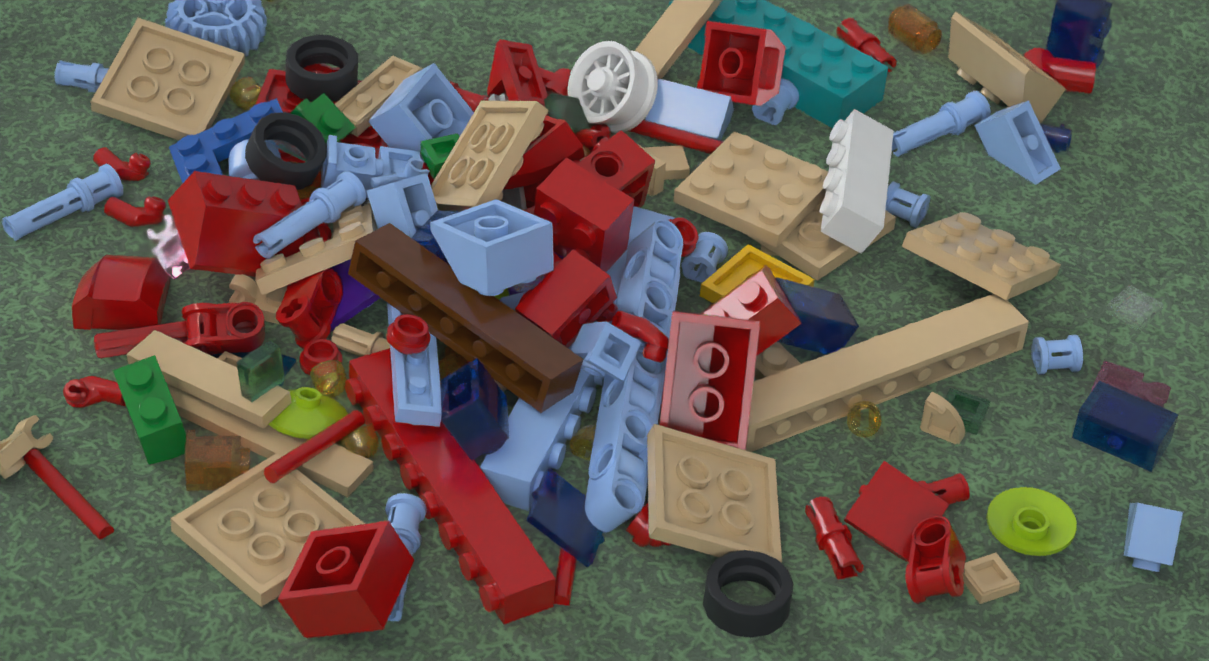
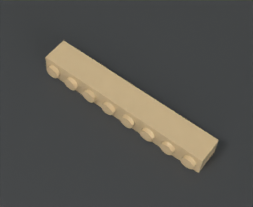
[746,294,1029,452]

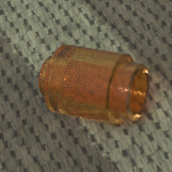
[888,4,942,54]

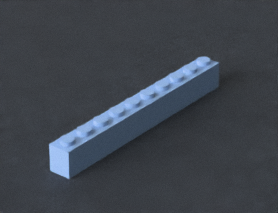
[480,206,675,511]

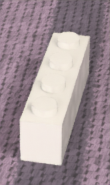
[820,109,894,254]

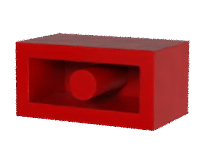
[515,249,617,348]

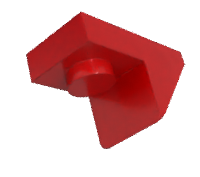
[487,39,551,109]

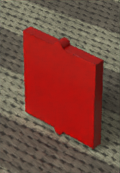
[843,461,950,563]

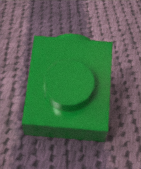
[290,93,356,144]

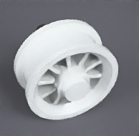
[568,41,658,133]

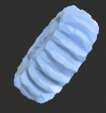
[165,0,267,57]

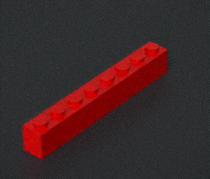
[345,348,556,625]

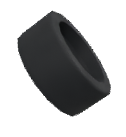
[286,34,358,102]
[245,112,327,190]
[703,550,793,638]

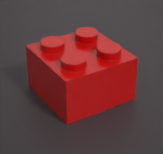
[534,157,635,272]
[277,521,415,638]

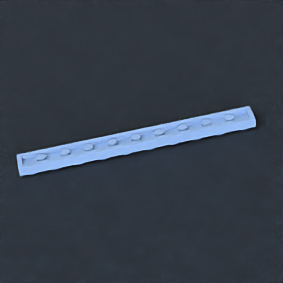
[378,146,443,427]

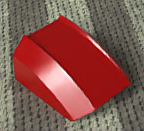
[697,21,786,106]
[503,115,585,190]
[71,255,171,330]

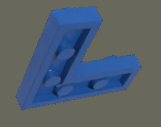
[169,98,283,183]

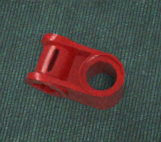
[276,268,343,350]
[182,302,265,355]
[906,516,966,603]

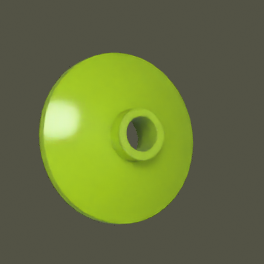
[268,387,348,439]
[987,487,1077,556]

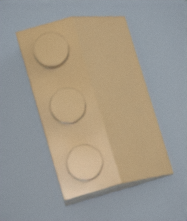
[949,12,1066,124]

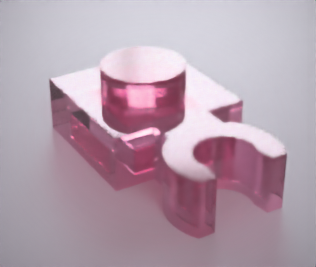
[147,214,190,280]
[1090,360,1171,417]

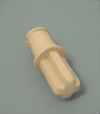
[331,323,390,357]

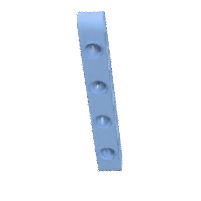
[585,219,683,533]

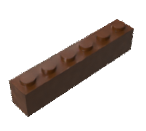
[348,223,583,413]

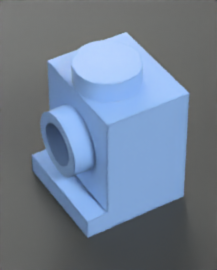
[321,135,383,198]
[571,321,641,381]

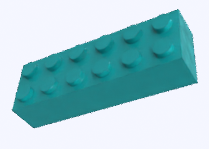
[669,0,888,129]

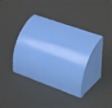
[645,79,734,141]

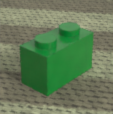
[113,355,192,465]

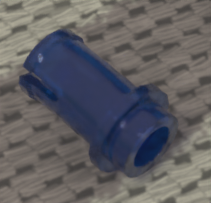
[1040,123,1072,154]

